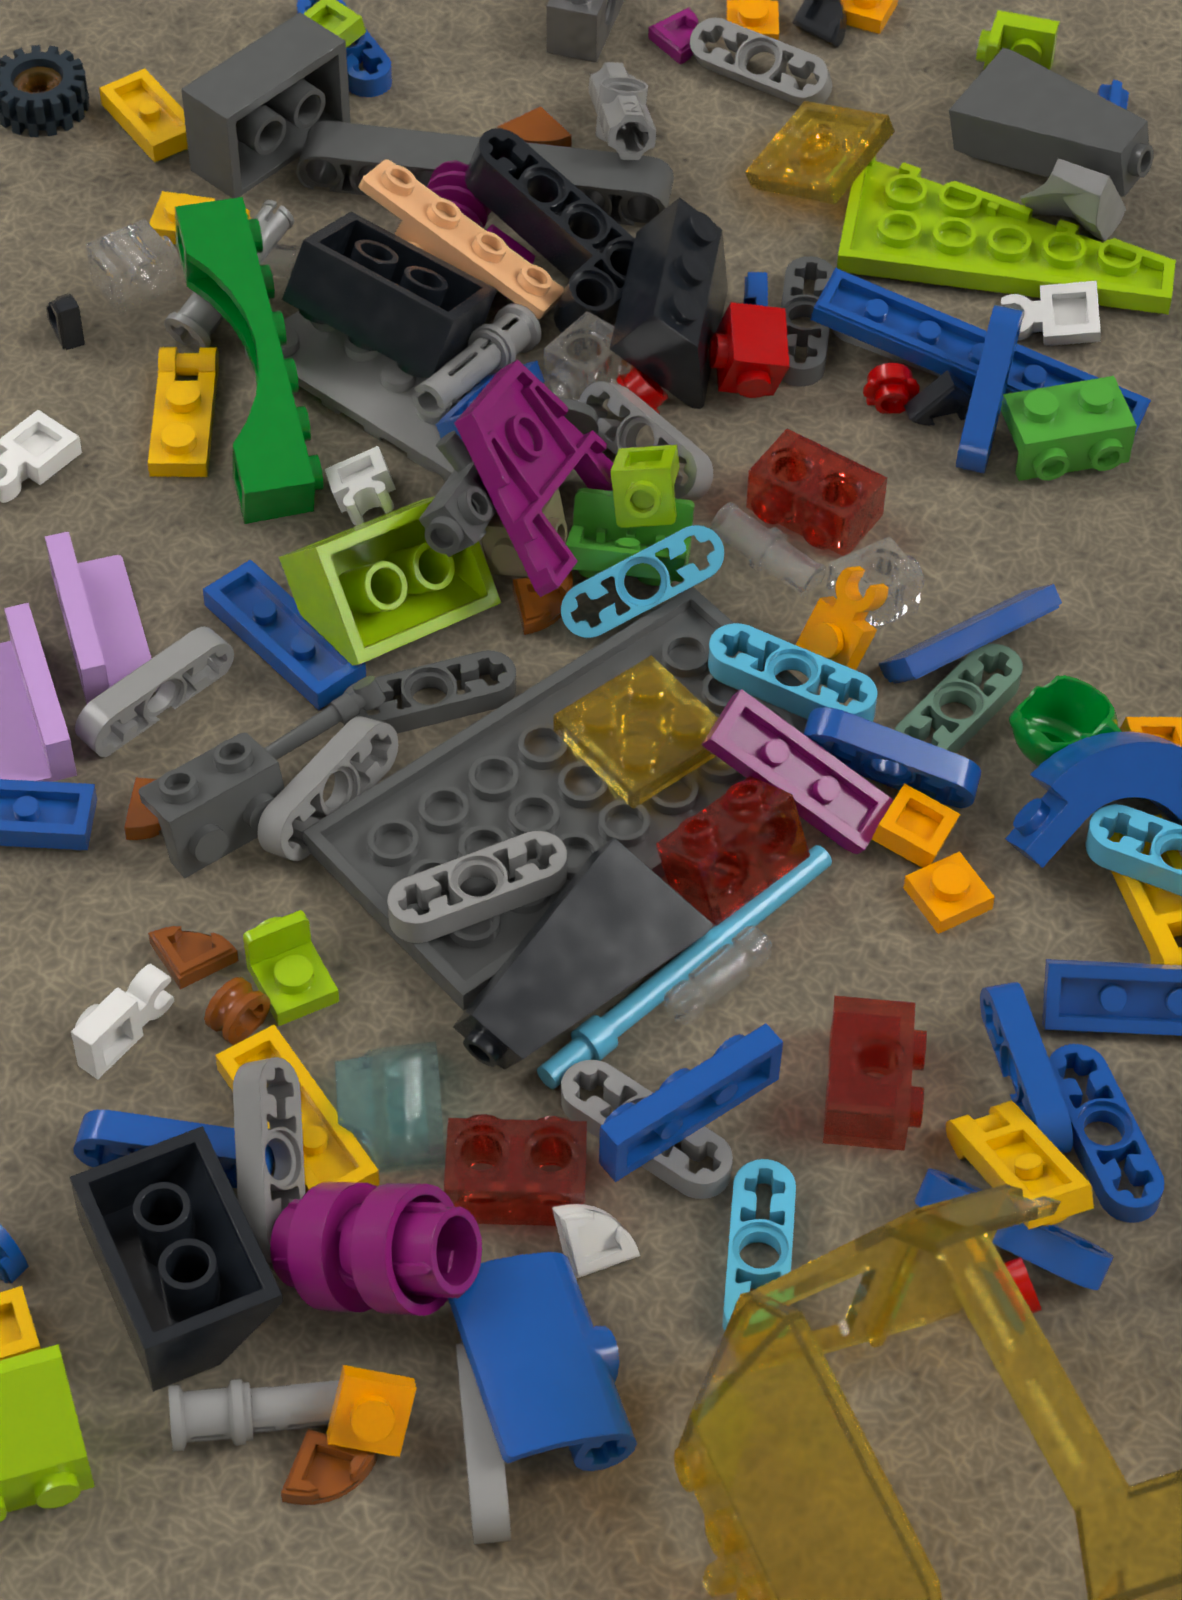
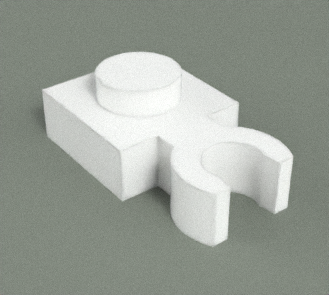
[1001,281,1101,345]
[0,410,82,503]
[325,446,396,526]
[71,963,174,1080]

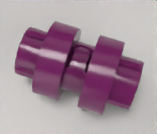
[270,1182,482,1316]

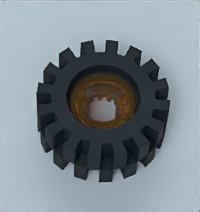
[0,45,89,137]

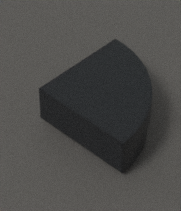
[792,0,847,48]
[46,293,85,350]
[904,371,973,426]

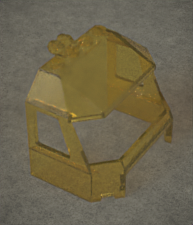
[674,1184,1182,1600]

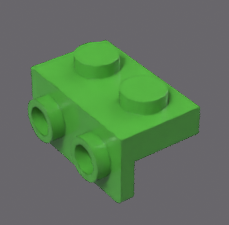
[1001,376,1137,481]
[566,488,695,586]

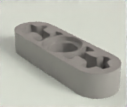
[690,18,832,108]
[579,381,713,501]
[75,627,234,757]
[258,716,398,861]
[387,831,567,943]
[233,1057,306,1264]
[561,1060,733,1199]
[456,1343,511,1545]

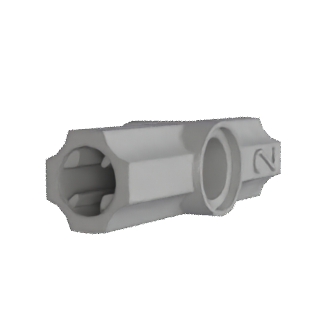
[589,62,656,160]

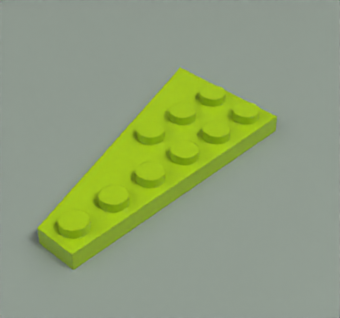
[837,146,1176,315]

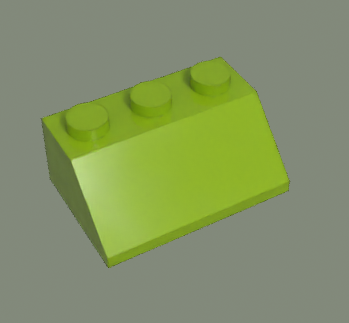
[279,496,501,666]
[0,1344,95,1522]

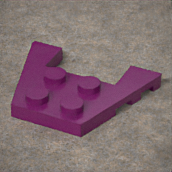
[455,359,613,597]

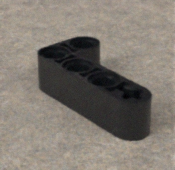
[465,128,635,340]

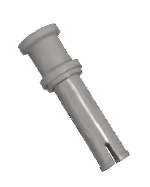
[164,200,295,352]
[412,303,542,418]
[168,1378,339,1452]

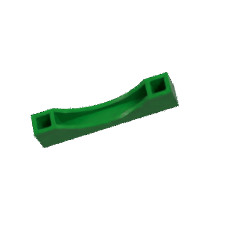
[175,197,324,524]

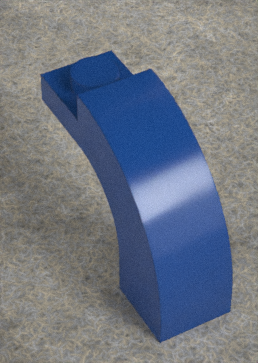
[1005,732,1182,868]

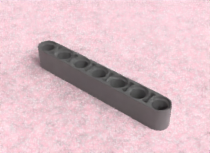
[296,121,674,226]

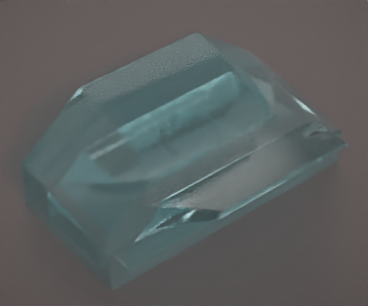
[335,1041,445,1173]

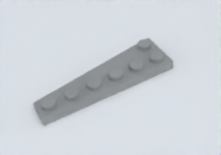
[244,311,459,481]

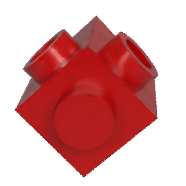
[709,302,790,398]

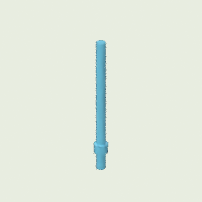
[537,845,832,1089]

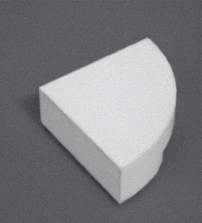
[552,1204,640,1279]

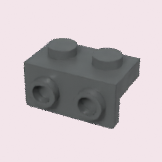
[139,732,285,879]

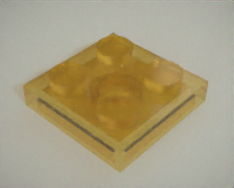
[745,101,895,205]
[553,655,718,809]

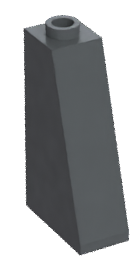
[949,48,1154,197]

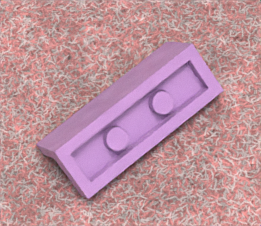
[45,531,157,704]
[0,603,77,782]

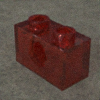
[823,995,927,1151]

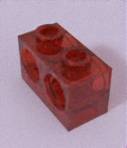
[746,428,888,558]
[656,776,810,926]
[444,1114,587,1226]

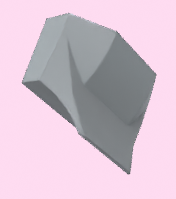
[1020,158,1126,241]

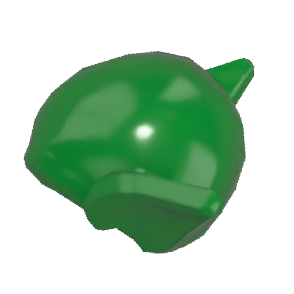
[1009,675,1122,766]

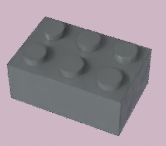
[181,12,351,198]

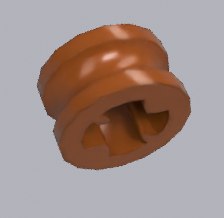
[204,977,271,1045]

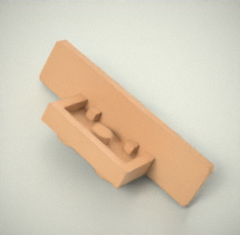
[358,159,564,319]

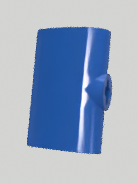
[447,1252,637,1471]

